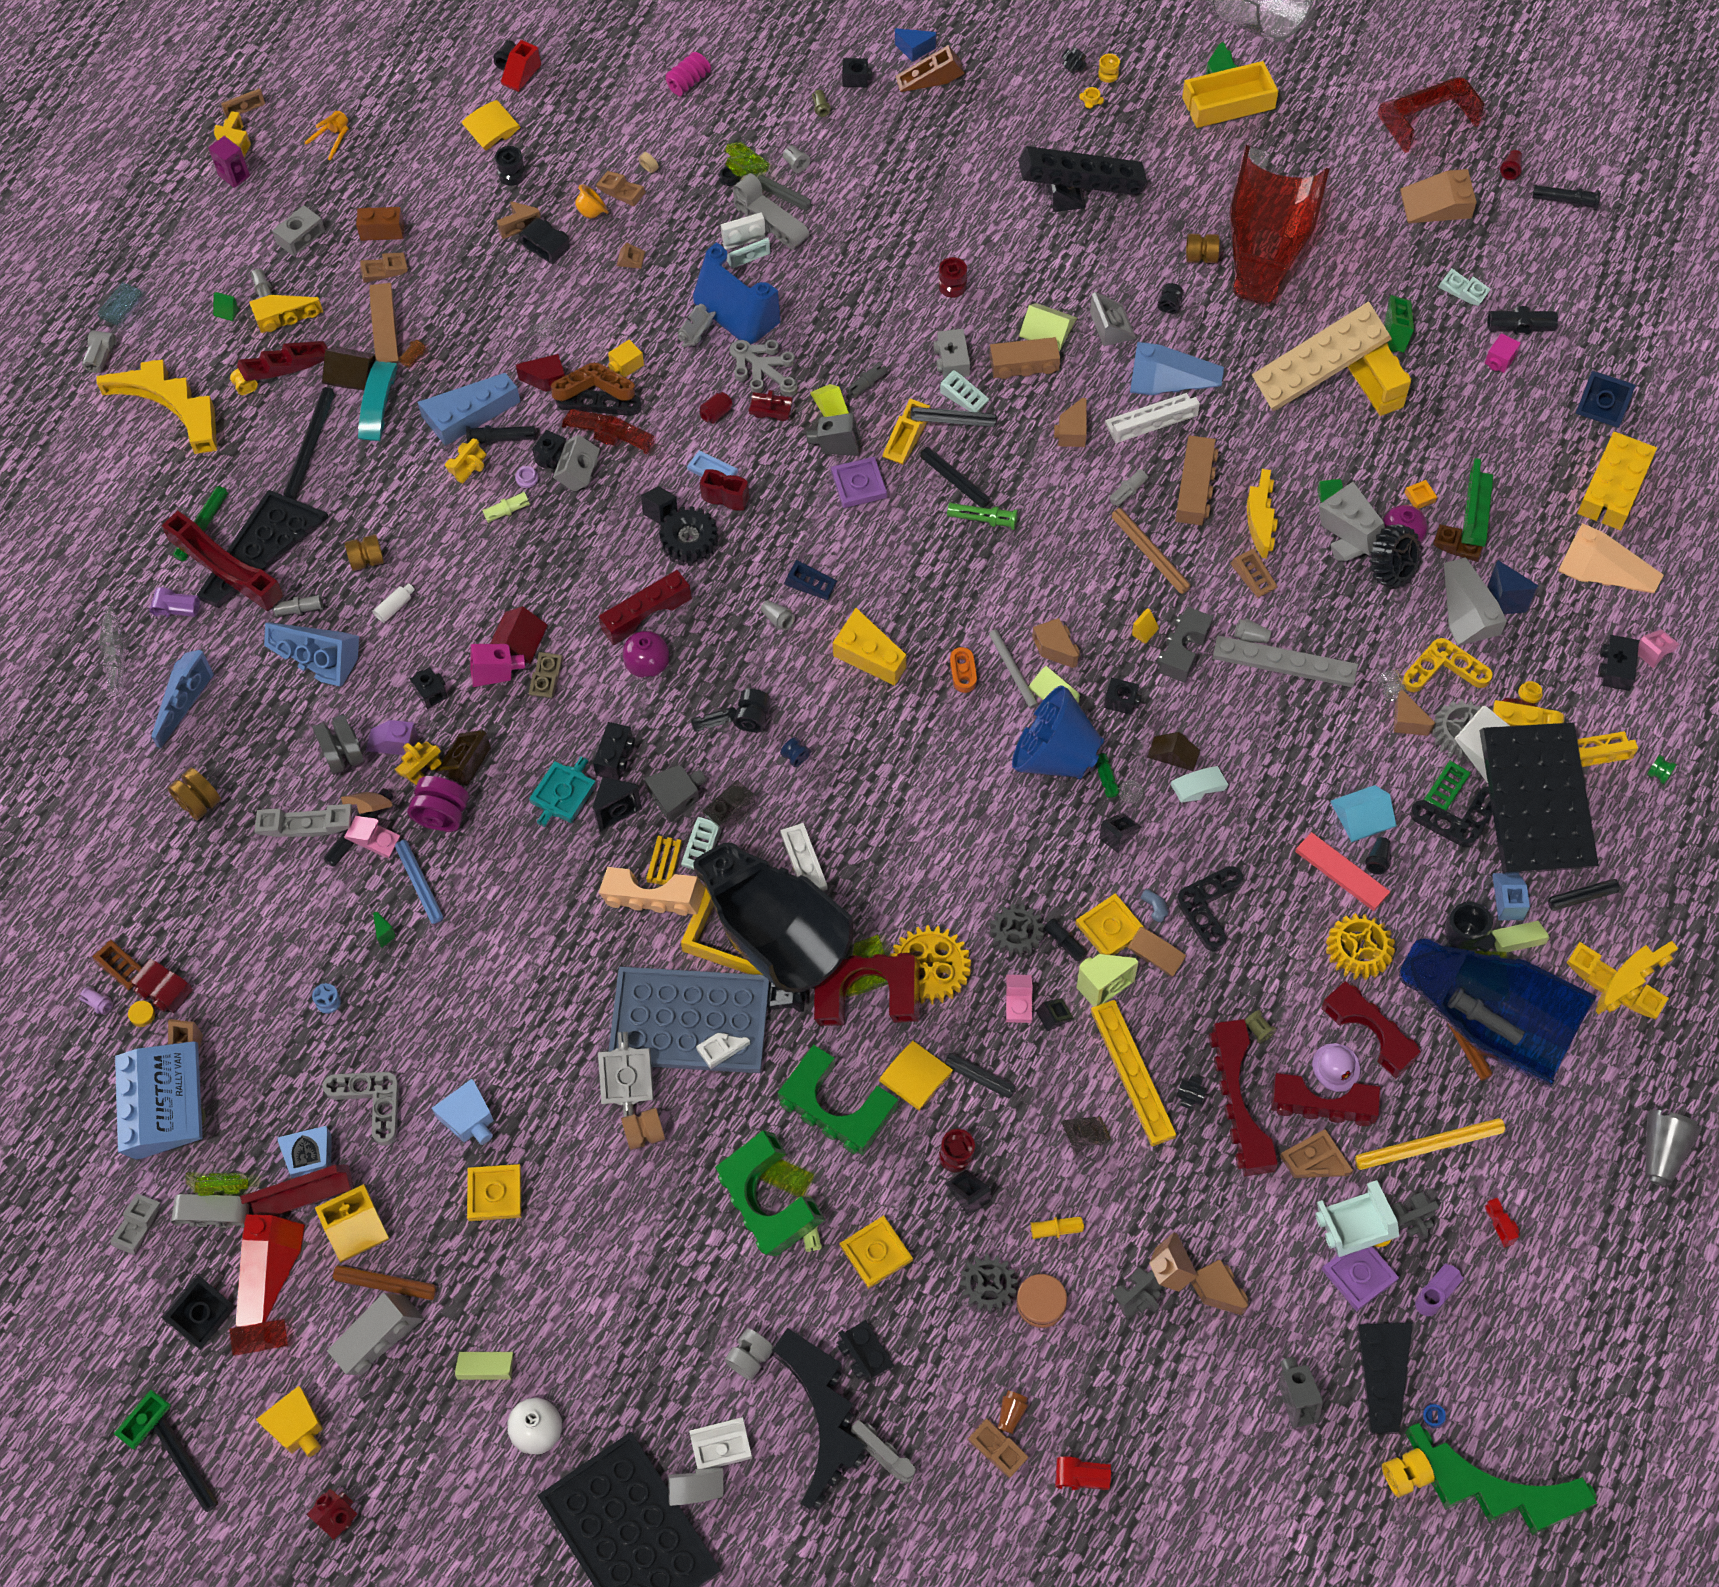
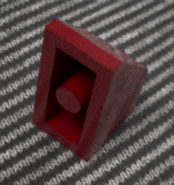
[515,354,565,392]

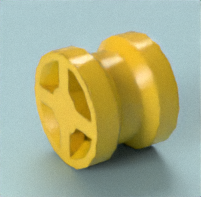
[230,369,258,395]

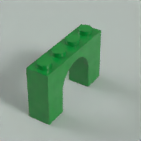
[778,1044,899,1156]
[715,1130,826,1256]

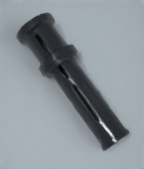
[1532,184,1601,210]
[466,425,535,445]

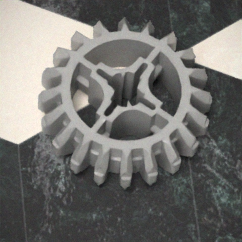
[1432,699,1482,763]

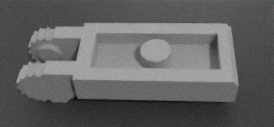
[850,1420,916,1484]

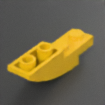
[1247,469,1278,559]
[1596,941,1678,1015]

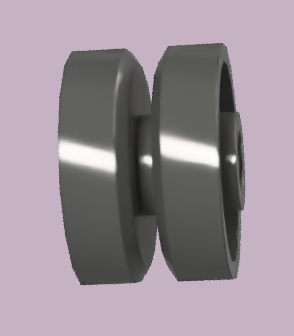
[312,713,365,775]

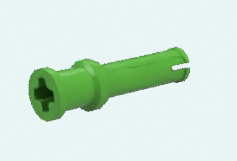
[947,502,1018,530]

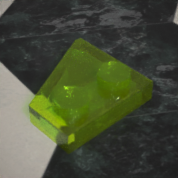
[846,935,888,997]
[185,1172,248,1196]

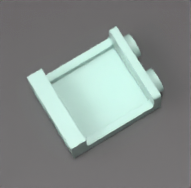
[1315,1180,1399,1257]

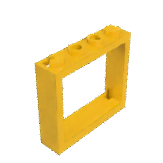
[681,887,763,975]

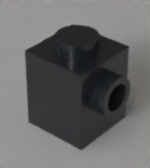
[532,430,566,470]
[641,486,678,524]
[409,667,448,709]

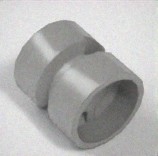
[724,1328,774,1381]

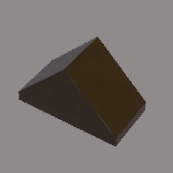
[1147,732,1200,771]

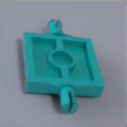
[529,756,597,827]

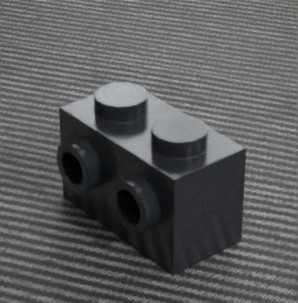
[593,722,635,780]

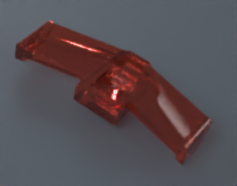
[562,409,655,455]

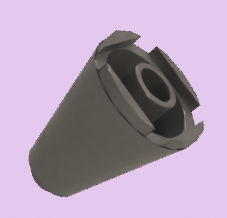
[1645,1110,1702,1186]

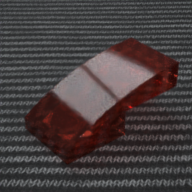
[229,1319,288,1356]

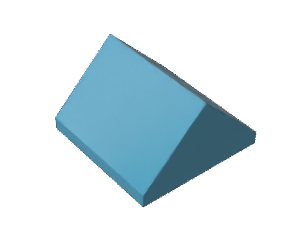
[1330,785,1397,842]

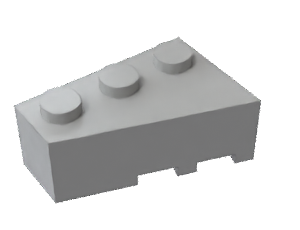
[1319,482,1385,556]
[327,1293,424,1375]

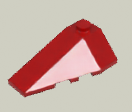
[236,1214,305,1328]

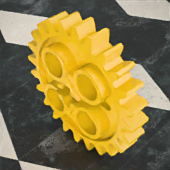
[890,925,971,1005]

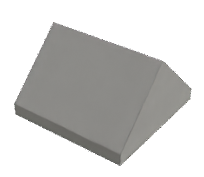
[1090,292,1136,346]

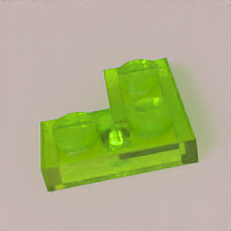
[725,142,770,177]

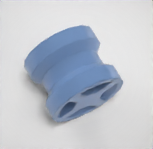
[312,983,341,1014]

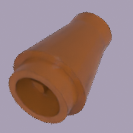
[997,1390,1028,1434]

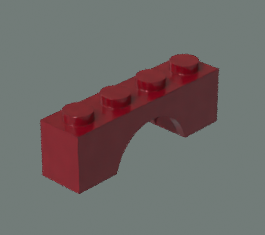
[598,570,692,646]
[1321,981,1421,1079]
[1271,1073,1380,1126]

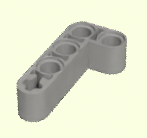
[733,173,809,250]

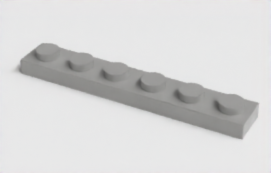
[1212,635,1358,688]

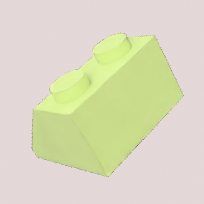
[1076,954,1138,1007]

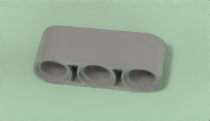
[171,1194,250,1228]

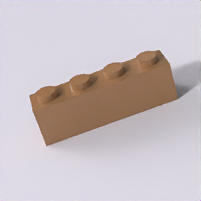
[1175,435,1219,525]

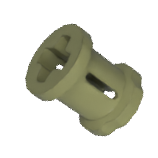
[1245,1010,1277,1044]

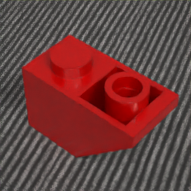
[501,40,541,92]

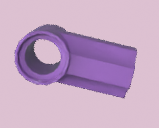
[149,587,200,618]
[1415,1263,1464,1316]

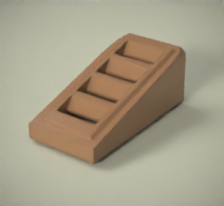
[1230,548,1278,598]

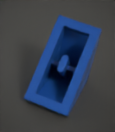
[895,28,936,62]

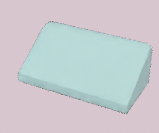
[727,238,770,268]

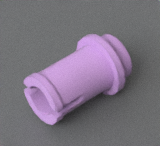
[79,987,113,1015]

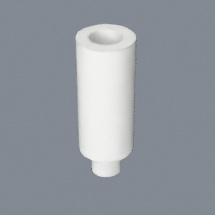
[372,584,414,623]

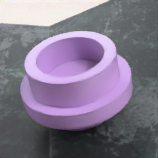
[515,466,538,488]

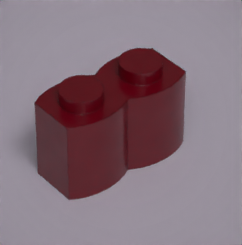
[699,469,749,511]
[131,959,193,1013]

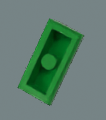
[113,1390,172,1450]

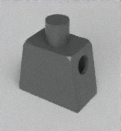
[806,413,861,456]
[644,765,707,823]
[1279,1357,1323,1429]

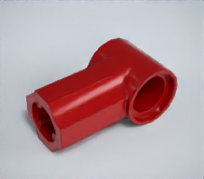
[1055,1457,1111,1490]

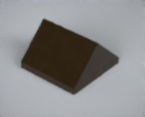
[322,346,376,391]
[435,730,491,786]

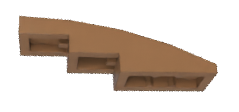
[369,283,399,363]

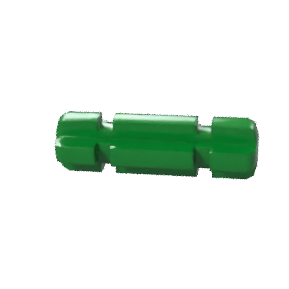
[1095,753,1119,798]

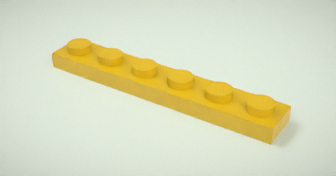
[1091,999,1176,1147]

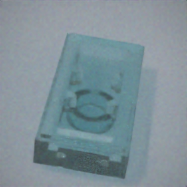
[97,282,142,325]

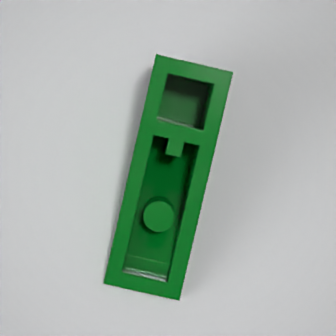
[1384,295,1414,353]

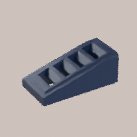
[784,559,837,600]

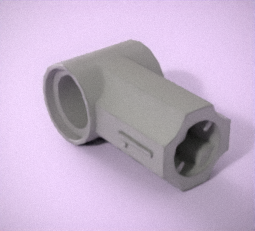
[82,330,117,373]

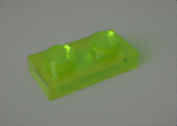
[759,1159,814,1198]

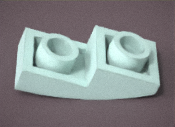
[1438,269,1491,306]
[1171,766,1228,803]

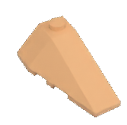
[1558,523,1664,593]

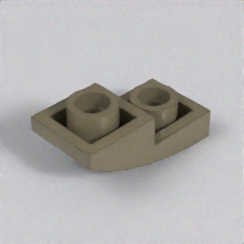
[529,652,563,699]

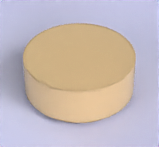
[639,152,659,173]

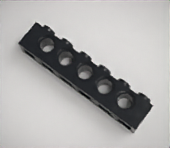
[1018,146,1147,195]

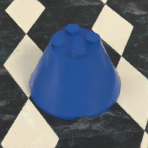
[1012,685,1104,779]

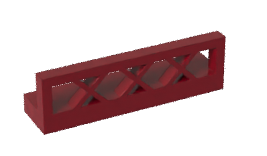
[240,1164,355,1216]

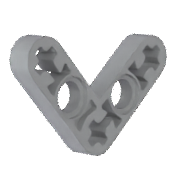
[323,1072,399,1146]

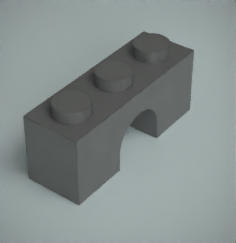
[1157,606,1213,683]

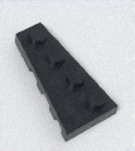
[1357,1323,1412,1435]

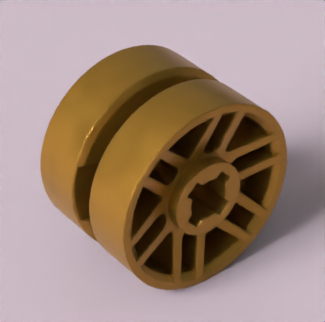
[167,767,221,821]

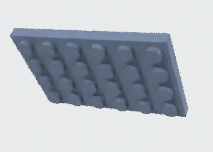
[608,967,770,1074]

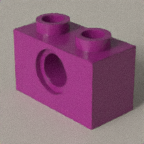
[208,136,250,188]

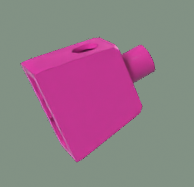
[470,644,525,687]

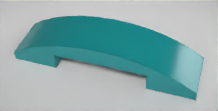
[358,361,398,441]

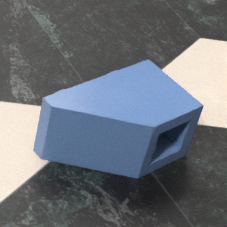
[1492,873,1530,920]

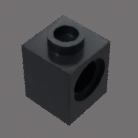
[842,58,872,88]
[1104,677,1142,715]

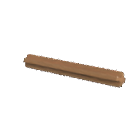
[1112,508,1191,594]

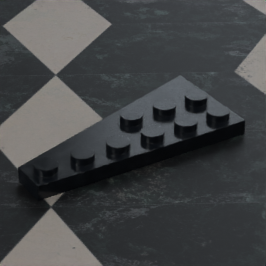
[197,490,329,608]

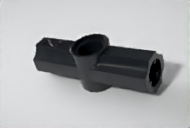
[1487,306,1558,335]

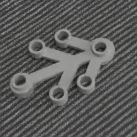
[730,340,798,396]

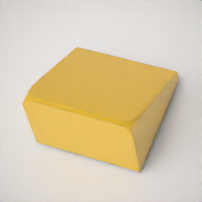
[1132,609,1159,644]

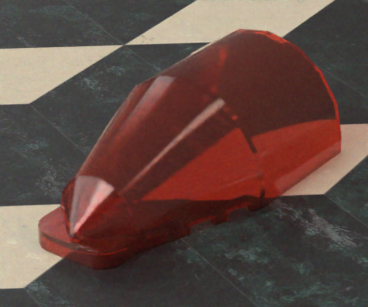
[1229,145,1330,305]

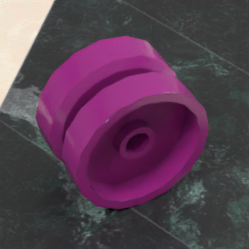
[407,776,469,832]

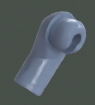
[1140,888,1169,923]

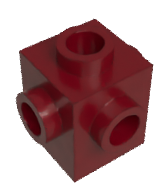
[306,1489,357,1540]

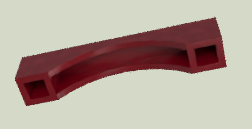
[161,510,284,612]
[1209,1019,1278,1176]

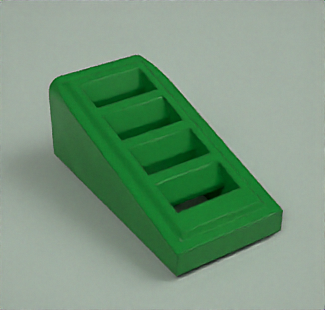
[1424,760,1471,811]

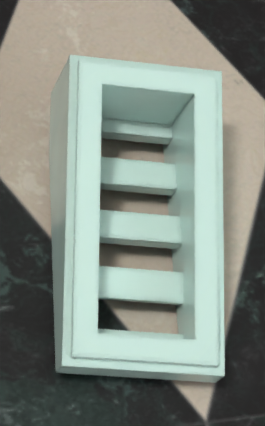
[940,370,989,412]
[681,817,721,870]

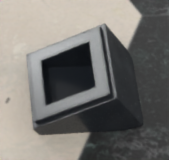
[1036,998,1074,1032]

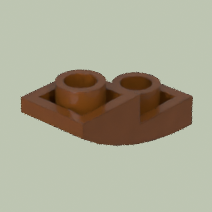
[1433,524,1484,562]

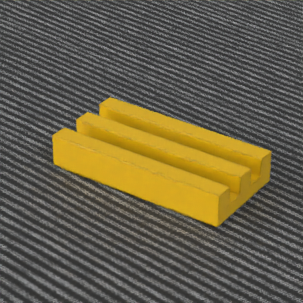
[646,836,682,885]

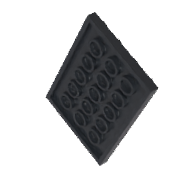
[1479,722,1599,874]
[537,1432,722,1587]

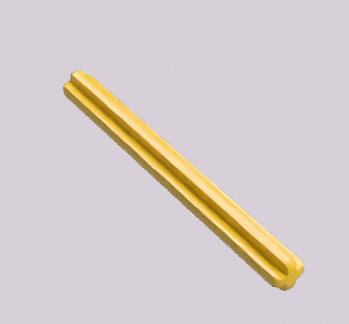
[1355,1118,1505,1170]

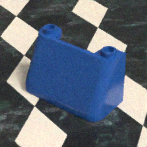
[693,242,780,344]

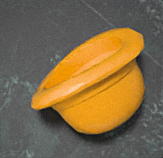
[575,184,609,219]

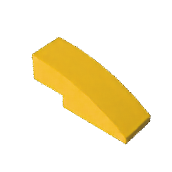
[882,399,931,465]

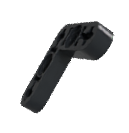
[1410,786,1493,847]
[1177,866,1243,952]

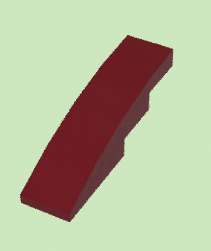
[237,341,328,381]

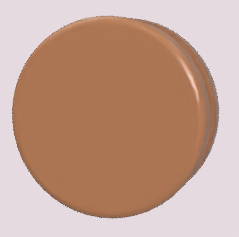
[1017,1274,1067,1328]

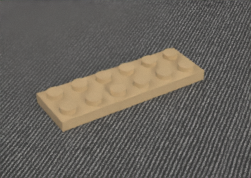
[1252,302,1392,411]

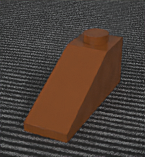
[895,45,965,92]

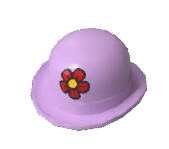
[1312,1043,1360,1092]

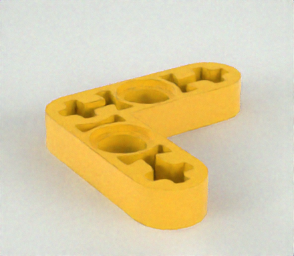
[1402,638,1492,692]

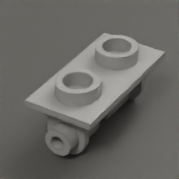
[677,304,716,347]

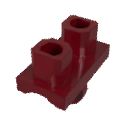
[749,390,793,421]

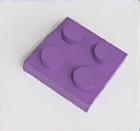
[831,456,887,508]
[1321,1246,1399,1312]

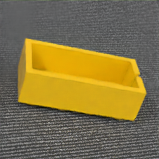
[1182,61,1278,128]
[1347,342,1411,416]
[1577,431,1657,530]

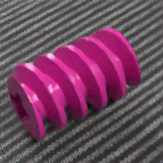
[666,52,711,97]

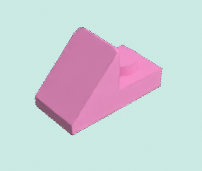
[1638,629,1680,668]
[344,816,400,858]
[1006,975,1033,1023]

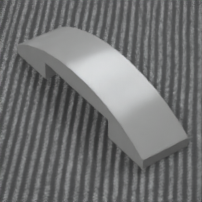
[254,804,352,837]

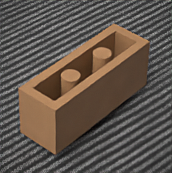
[989,337,1060,379]

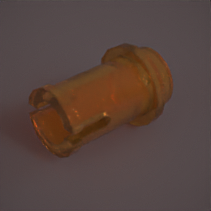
[398,340,425,368]

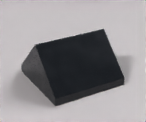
[1047,184,1086,212]
[593,777,642,832]
[161,1274,236,1350]

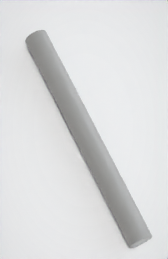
[989,629,1038,709]

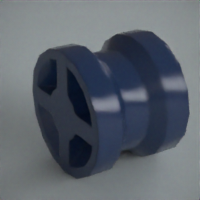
[780,737,811,768]

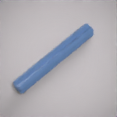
[395,840,443,924]

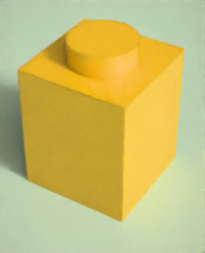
[608,339,644,377]

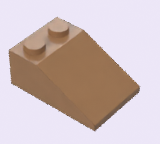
[1400,169,1476,223]

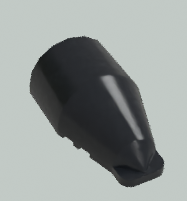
[693,842,853,992]

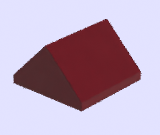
[490,606,548,664]

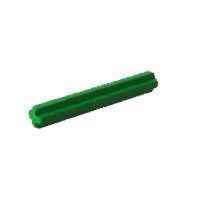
[173,486,228,562]

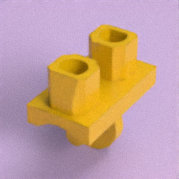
[445,438,486,484]
[394,741,442,785]

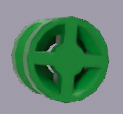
[1647,754,1677,785]

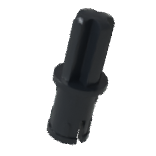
[1044,918,1087,962]

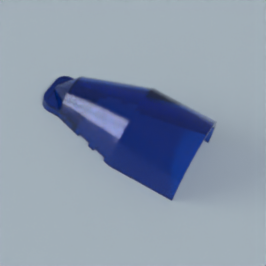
[1399,938,1597,1089]

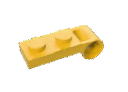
[1492,700,1565,726]

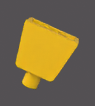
[256,1386,323,1457]

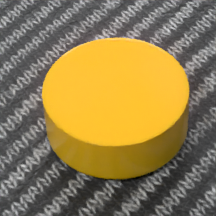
[128,1001,155,1027]

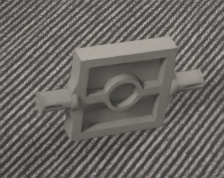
[598,1032,654,1117]

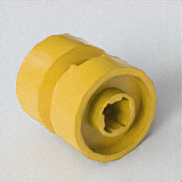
[1382,1448,1435,1498]

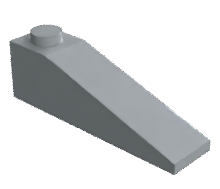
[1444,557,1507,646]

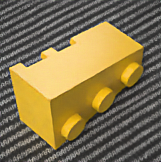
[833,608,906,686]

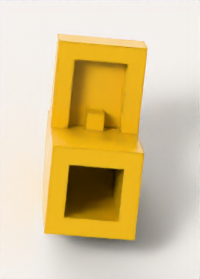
[214,111,251,157]

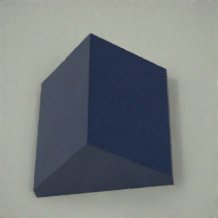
[1575,370,1636,428]
[1487,560,1539,614]

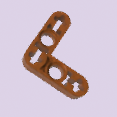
[551,362,635,401]

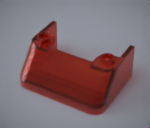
[1378,77,1485,153]

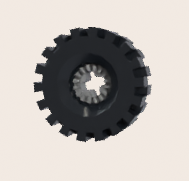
[659,506,718,566]

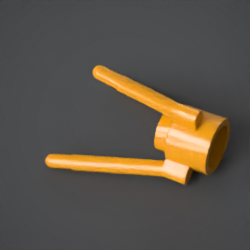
[305,111,349,160]

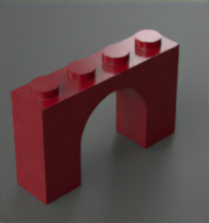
[814,953,920,1026]

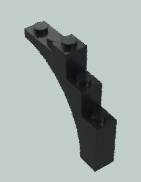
[772,1328,867,1515]

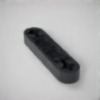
[555,390,641,416]

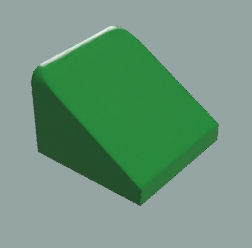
[213,292,239,321]
[1317,479,1343,504]
[373,912,396,948]

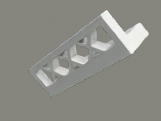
[1105,393,1200,443]

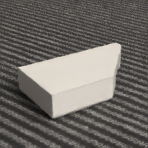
[696,1033,750,1069]

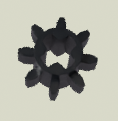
[1062,47,1087,73]
[1176,1075,1207,1110]

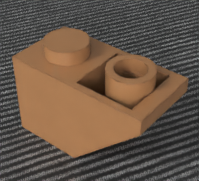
[1032,618,1080,668]
[1191,1259,1249,1315]

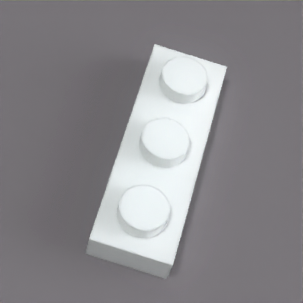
[780,823,827,891]

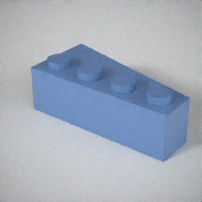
[418,373,520,446]

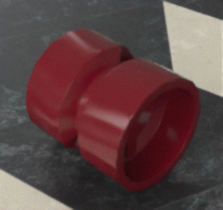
[939,257,967,298]
[939,1129,975,1173]

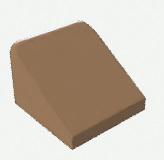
[617,242,645,269]

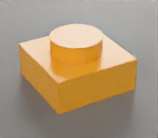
[1404,480,1437,509]

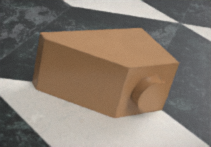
[1054,398,1086,447]
[1149,1232,1198,1292]

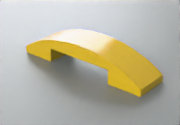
[1566,942,1669,1019]

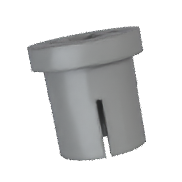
[783,145,810,173]

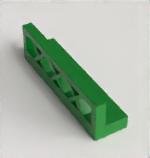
[1461,458,1494,547]

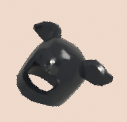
[1437,902,1496,961]

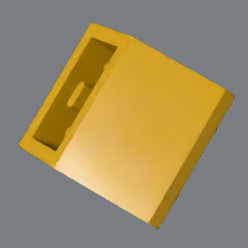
[315,1184,389,1263]

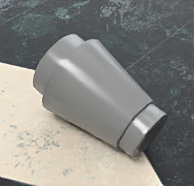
[760,600,795,630]
[1234,618,1271,644]

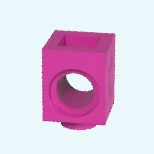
[1484,333,1521,373]

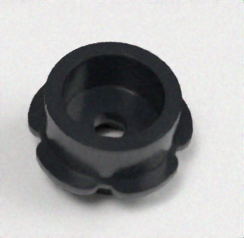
[719,166,740,186]

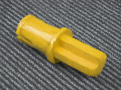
[1030,1217,1084,1239]

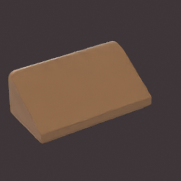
[221,88,265,118]

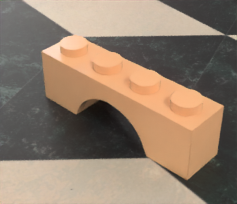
[599,867,705,916]

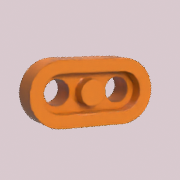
[950,647,977,693]

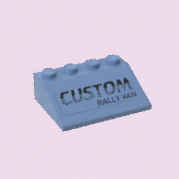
[115,1042,203,1160]

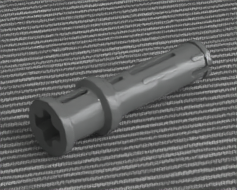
[1447,987,1524,1045]

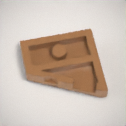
[1280,1129,1353,1178]

